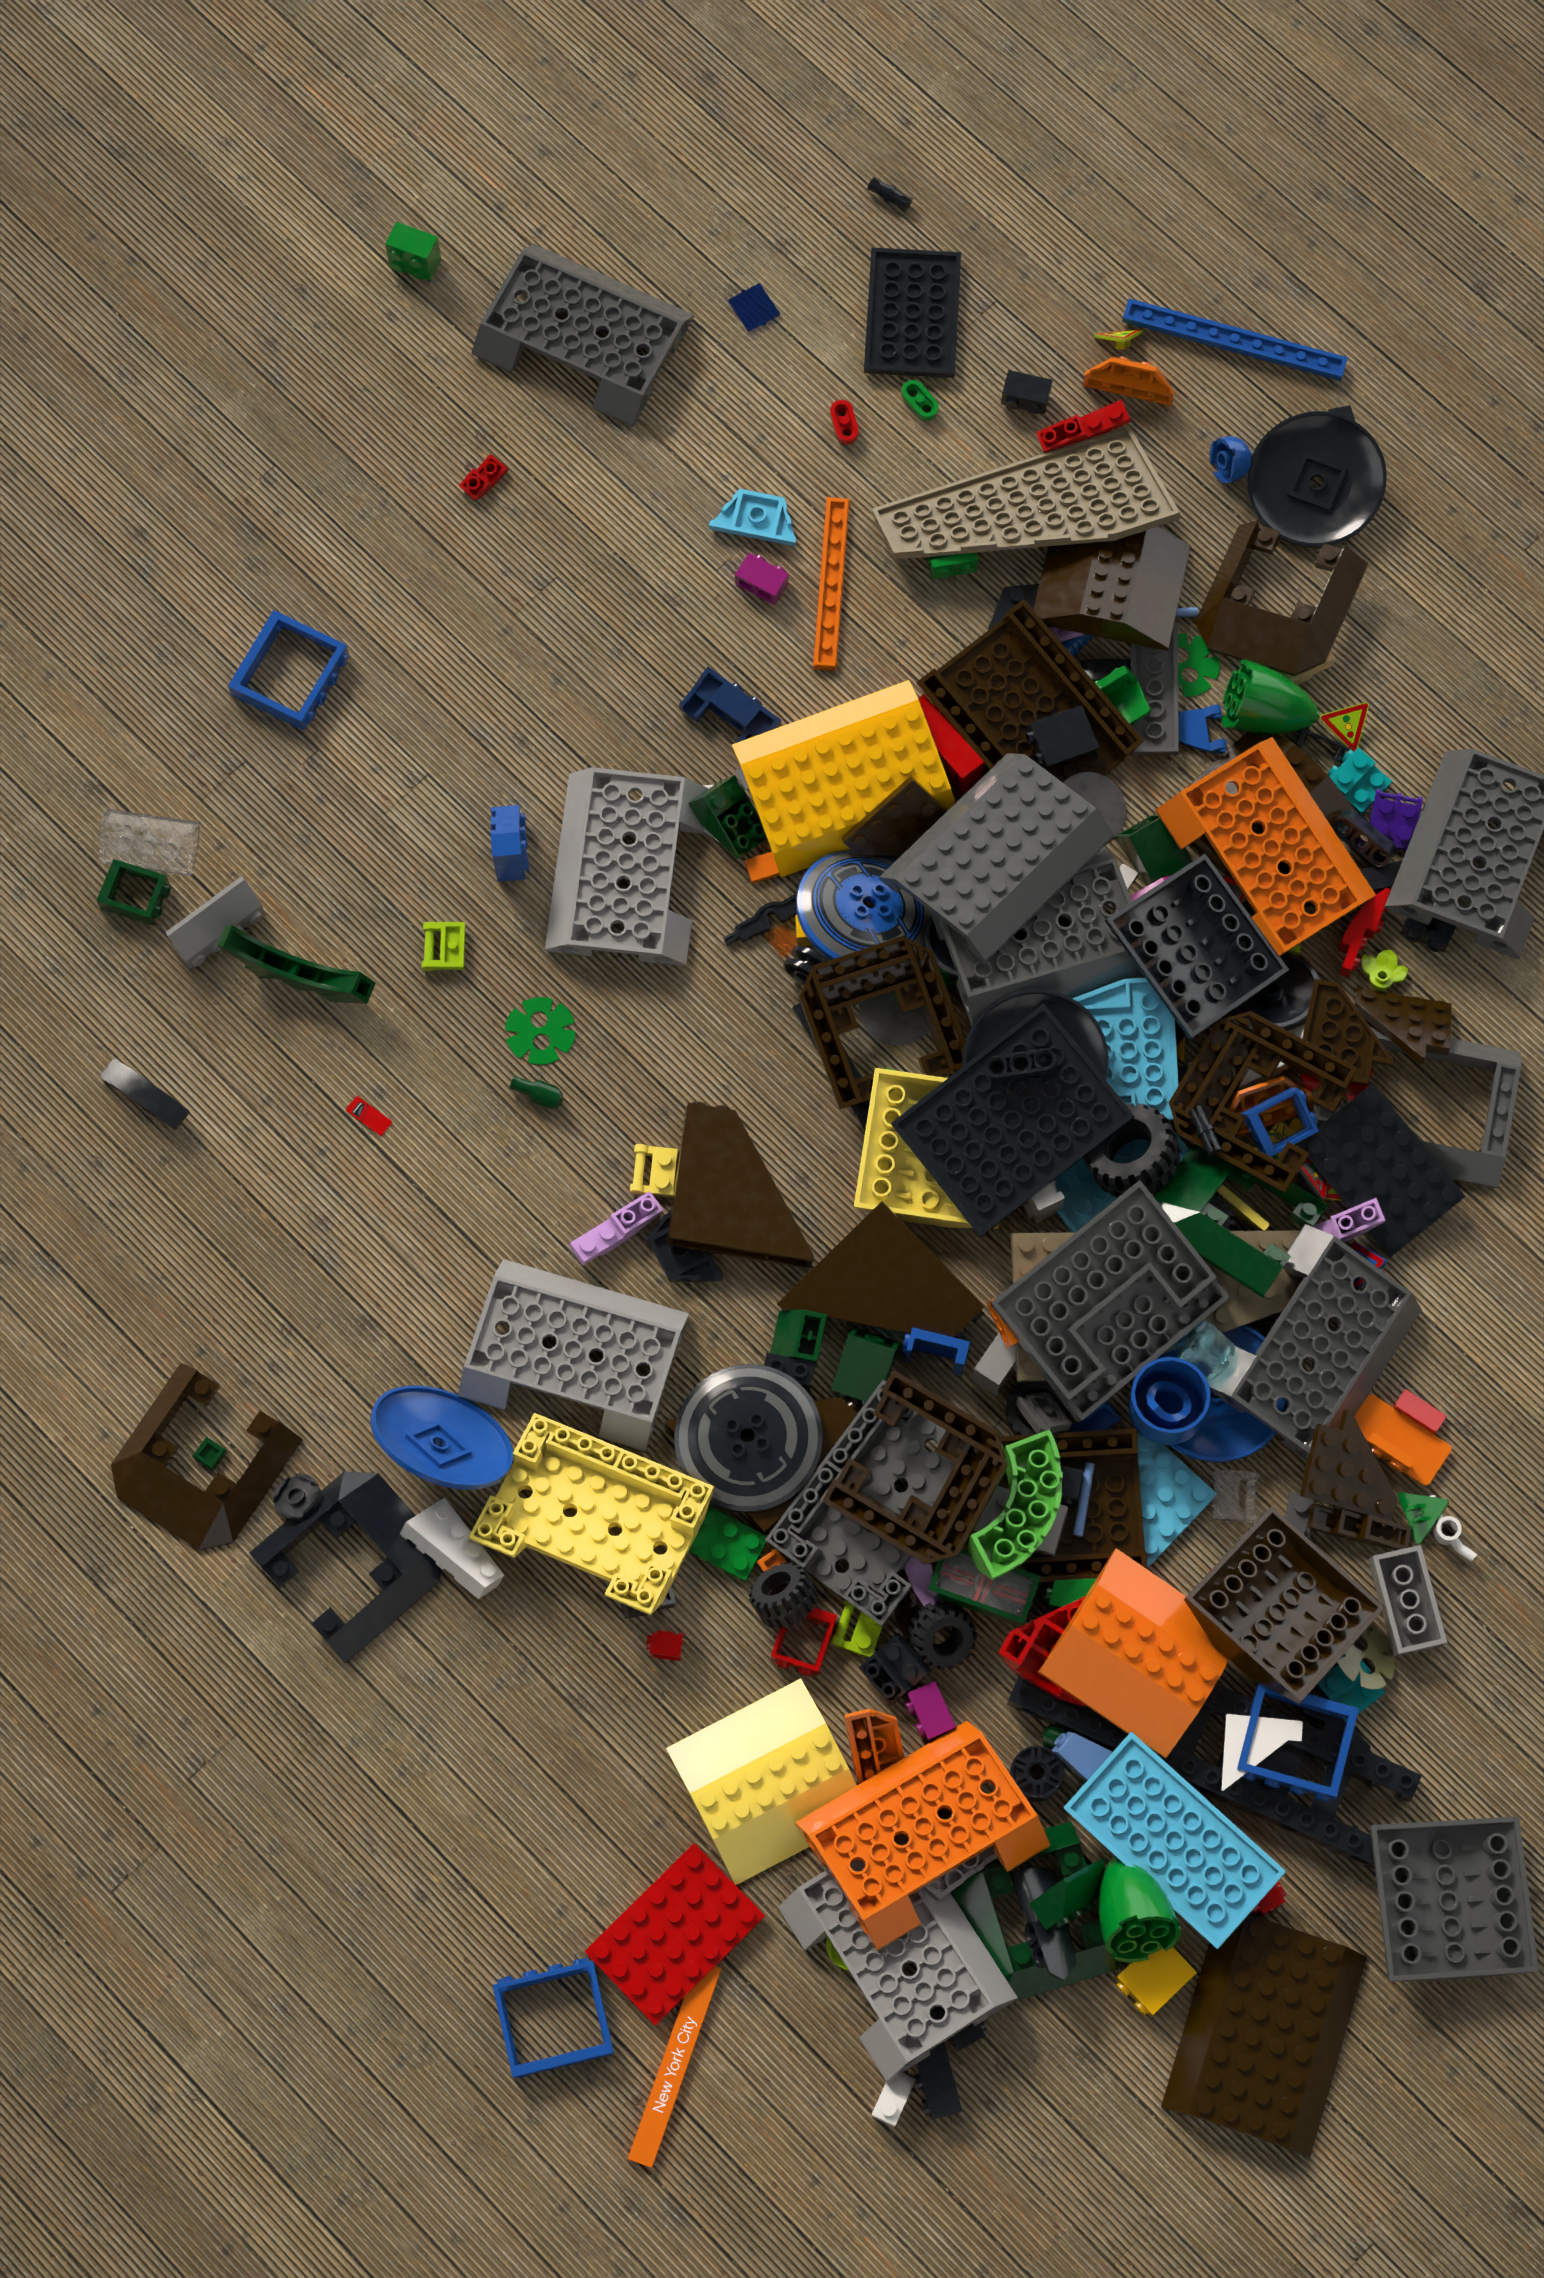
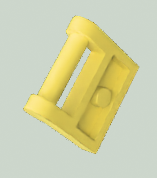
[630,1144,678,1198]

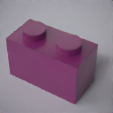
[735,553,789,606]
[905,1681,956,1743]

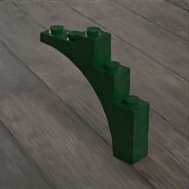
[217,925,376,1004]

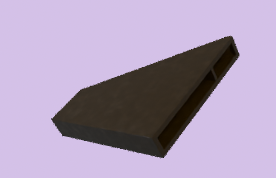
[666,1101,814,1269]
[777,1201,985,1339]

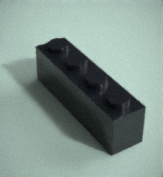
[915,2008,962,2120]

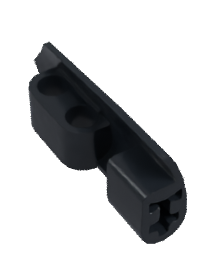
[1011,1868,1077,1982]

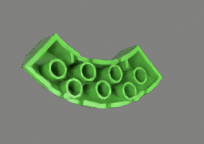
[967,1429,1063,1580]

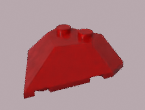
[997,1596,1086,1707]

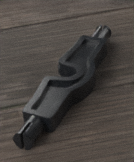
[723,893,797,946]

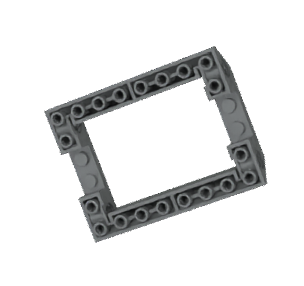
[1313,1021,1521,1188]

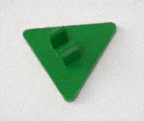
[1398,1492,1449,1544]

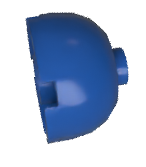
[1210,436,1252,483]

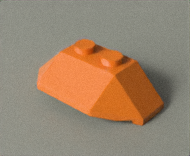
[1083,357,1175,406]
[1228,1076,1314,1137]
[844,1709,904,1785]

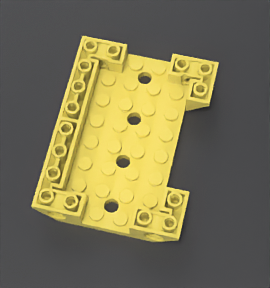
[469,1413,714,1615]

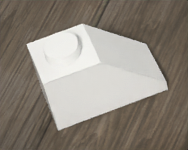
[871,2073,916,2127]

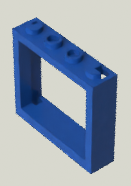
[228,610,350,730]
[1237,1683,1359,1802]
[493,1958,614,2079]

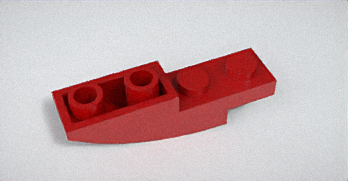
[1036,399,1131,453]
[1338,888,1391,978]

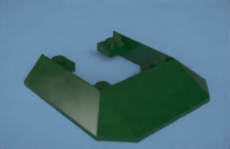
[1154,1144,1330,1298]
[950,1821,1118,2002]

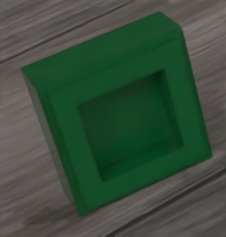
[192,1436,228,1471]

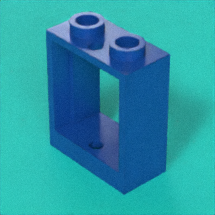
[1241,1087,1319,1157]

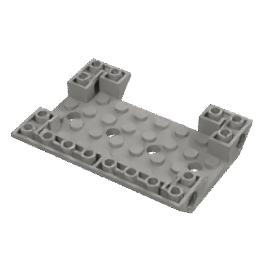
[545,767,709,966]
[458,1259,689,1452]
[778,1834,1018,2082]

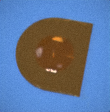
[764,926,797,957]

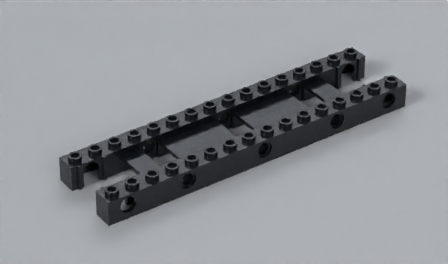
[1007,1609,1422,1870]

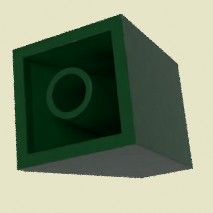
[1114,814,1193,886]
[831,1327,901,1405]

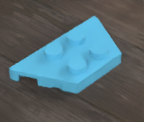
[709,489,796,547]

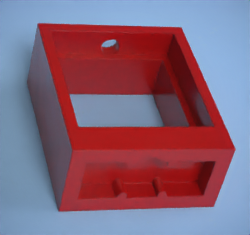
[771,1607,837,1677]

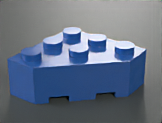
[491,805,529,882]

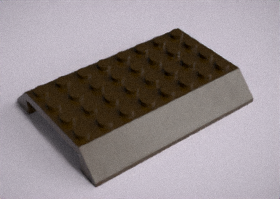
[916,599,1144,783]
[963,1428,1147,1583]
[1161,1914,1367,2157]

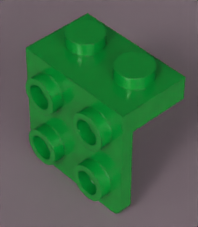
[927,553,978,579]
[1095,666,1151,725]

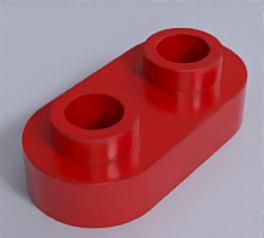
[830,400,859,445]

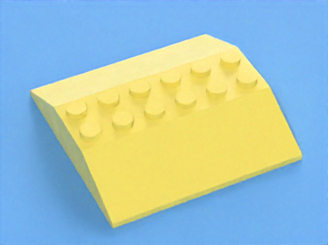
[854,1068,1000,1229]
[666,1679,857,1885]

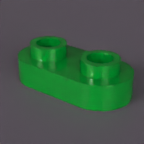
[901,380,939,421]

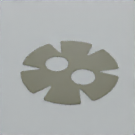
[1337,1628,1395,1689]

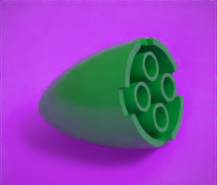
[1221,659,1320,734]
[1099,1856,1181,1962]

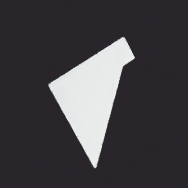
[1222,1714,1303,1791]

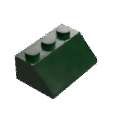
[1029,1858,1105,1930]

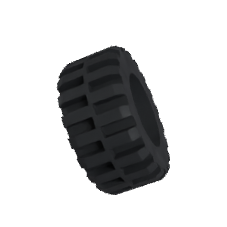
[1084,1103,1181,1198]

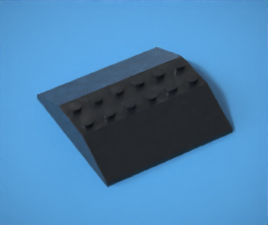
[1105,854,1289,1039]

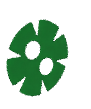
[1178,633,1220,697]
[505,997,576,1065]

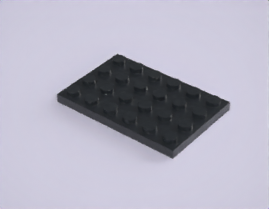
[864,247,961,378]
[1297,1083,1466,1258]

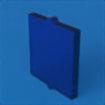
[728,283,780,332]

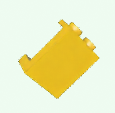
[1115,1947,1197,2017]

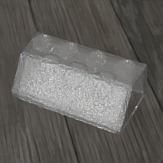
[99,809,200,876]

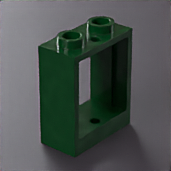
[96,859,171,926]

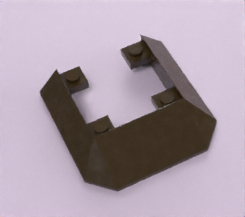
[1195,520,1368,676]
[798,936,966,1110]
[1169,1011,1358,1193]
[111,1363,303,1551]
[822,1370,1008,1564]

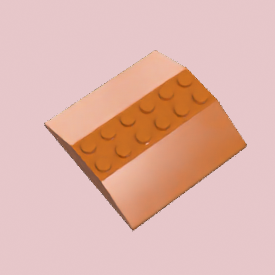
[1038,1548,1229,1759]

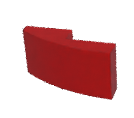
[459,453,509,501]

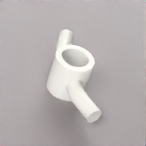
[1430,1495,1477,1562]

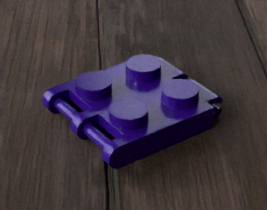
[1369,789,1423,851]

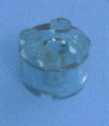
[1176,1320,1235,1380]

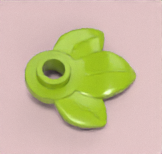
[1361,950,1408,991]

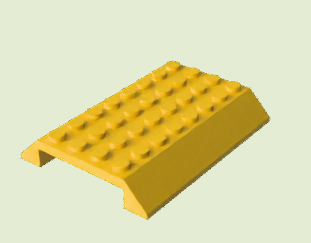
[732,680,955,878]

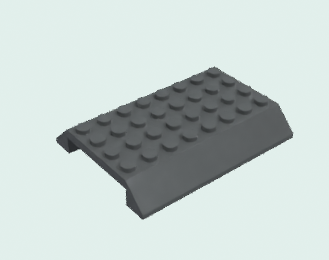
[879,753,1114,963]

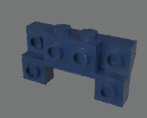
[679,667,782,743]

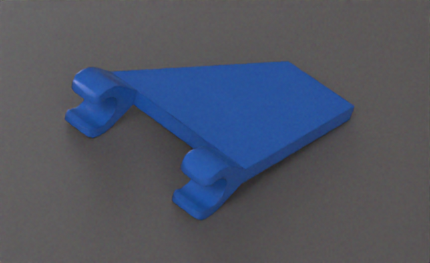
[1178,704,1227,754]

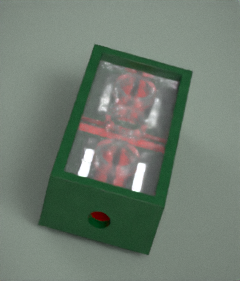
[928,1549,1041,1627]

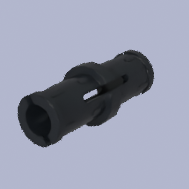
[867,177,913,211]
[1188,1106,1223,1156]

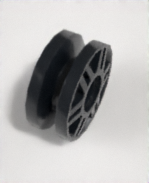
[783,945,829,985]
[1009,1746,1064,1802]

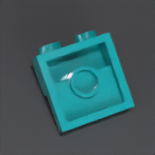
[1327,747,1392,816]
[1315,1654,1385,1721]

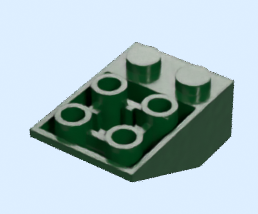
[688,775,767,859]

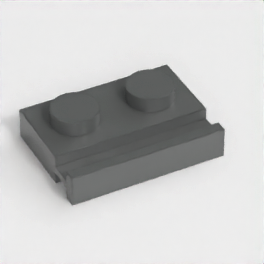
[1015,1392,1071,1434]

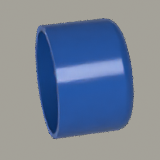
[1128,1357,1210,1445]

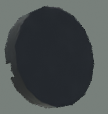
[273,1473,321,1522]

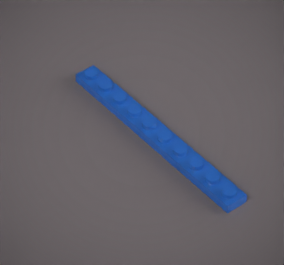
[1122,298,1348,381]

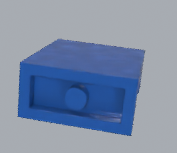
[902,1327,970,1376]

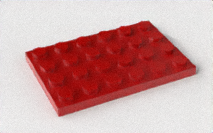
[584,1843,766,2027]

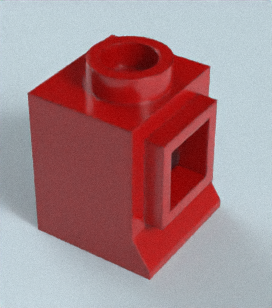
[646,1630,684,1661]

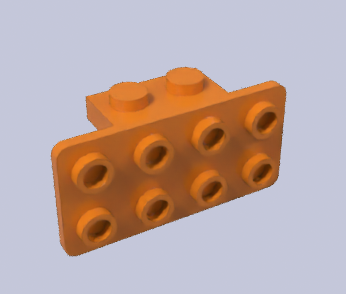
[1354,1394,1452,1486]

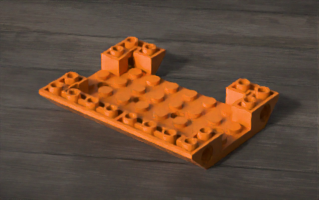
[1155,737,1376,956]
[795,1721,1050,1951]

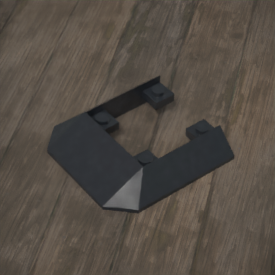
[249,1471,441,1664]

